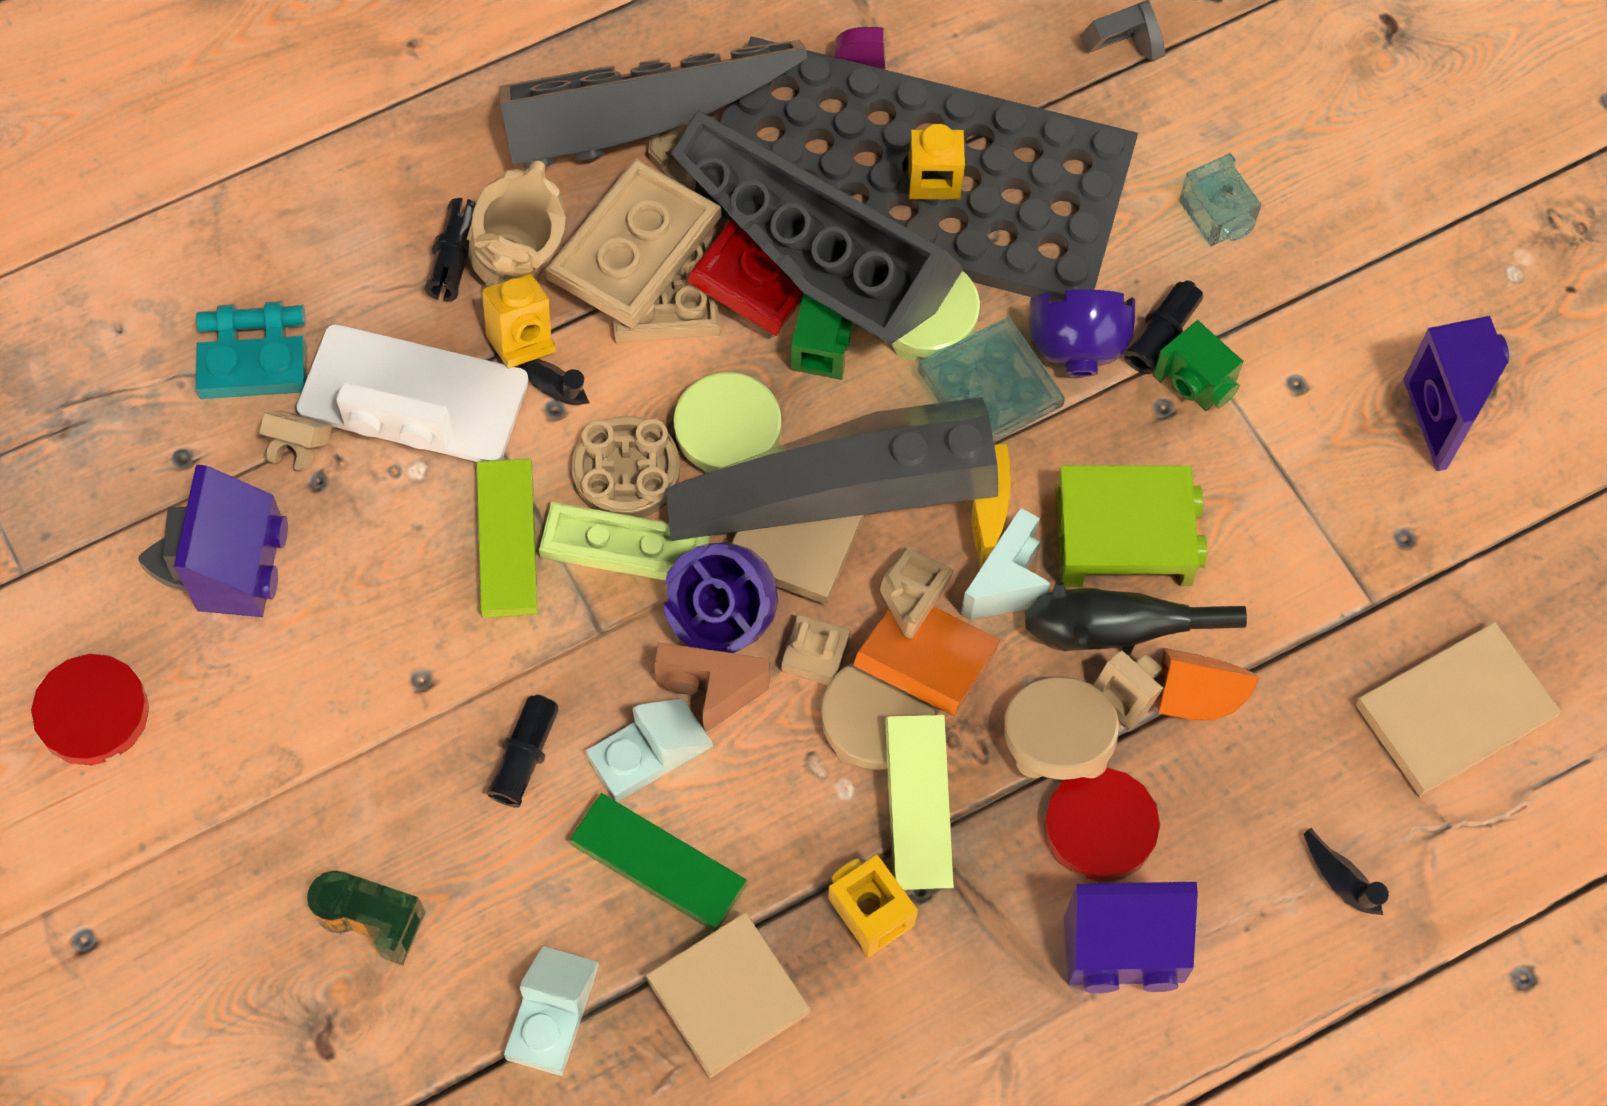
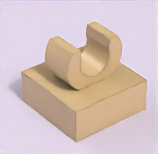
[259,411,332,471]
[781,614,851,685]
[1093,650,1163,730]

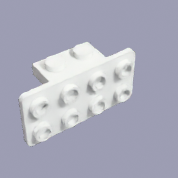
[297,325,529,462]

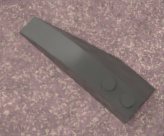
[500,40,807,169]
[671,110,963,345]
[666,397,998,541]

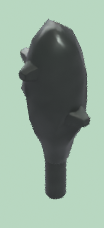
[1025,582,1247,655]

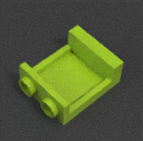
[1055,465,1207,587]

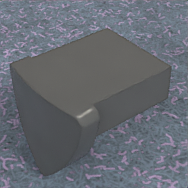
[1080,0,1165,61]
[138,507,187,591]

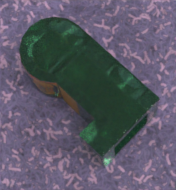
[307,871,426,966]

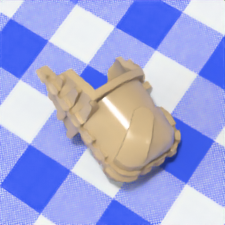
[467,161,566,288]

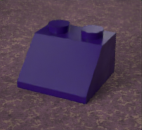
[1403,316,1509,471]
[174,465,288,617]
[1064,882,1198,993]

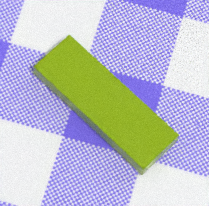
[477,458,538,618]

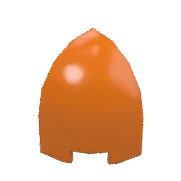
[1157,648,1260,720]

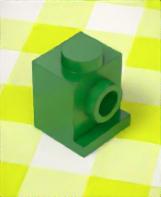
[791,293,853,380]
[1153,319,1244,411]

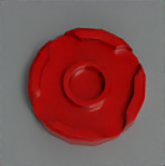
[31,654,149,766]
[1044,768,1160,882]

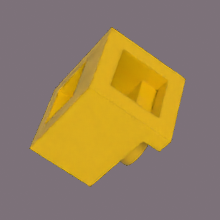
[908,124,965,199]
[482,273,556,368]
[828,854,918,958]

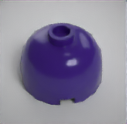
[1029,289,1135,377]
[663,542,778,653]

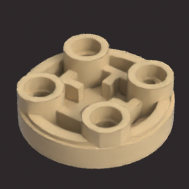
[572,416,680,518]
[821,663,935,770]
[1004,677,1119,780]

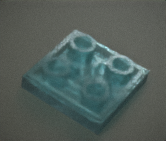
[918,316,1065,442]

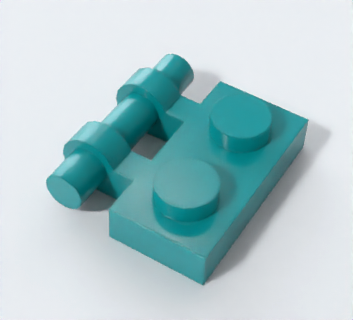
[196,301,307,399]

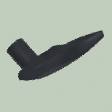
[518,359,590,405]
[1303,828,1389,915]

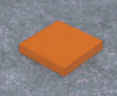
[853,607,1000,716]

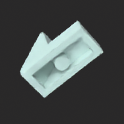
[961,508,1050,620]
[586,698,713,802]
[504,946,599,1077]

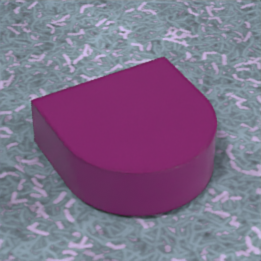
[835,27,886,70]

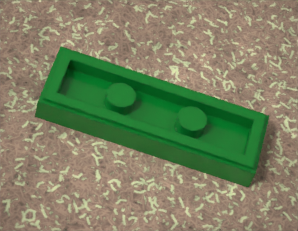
[570,793,747,932]

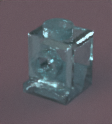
[1179,153,1262,247]

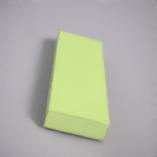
[539,502,711,580]
[885,715,954,891]

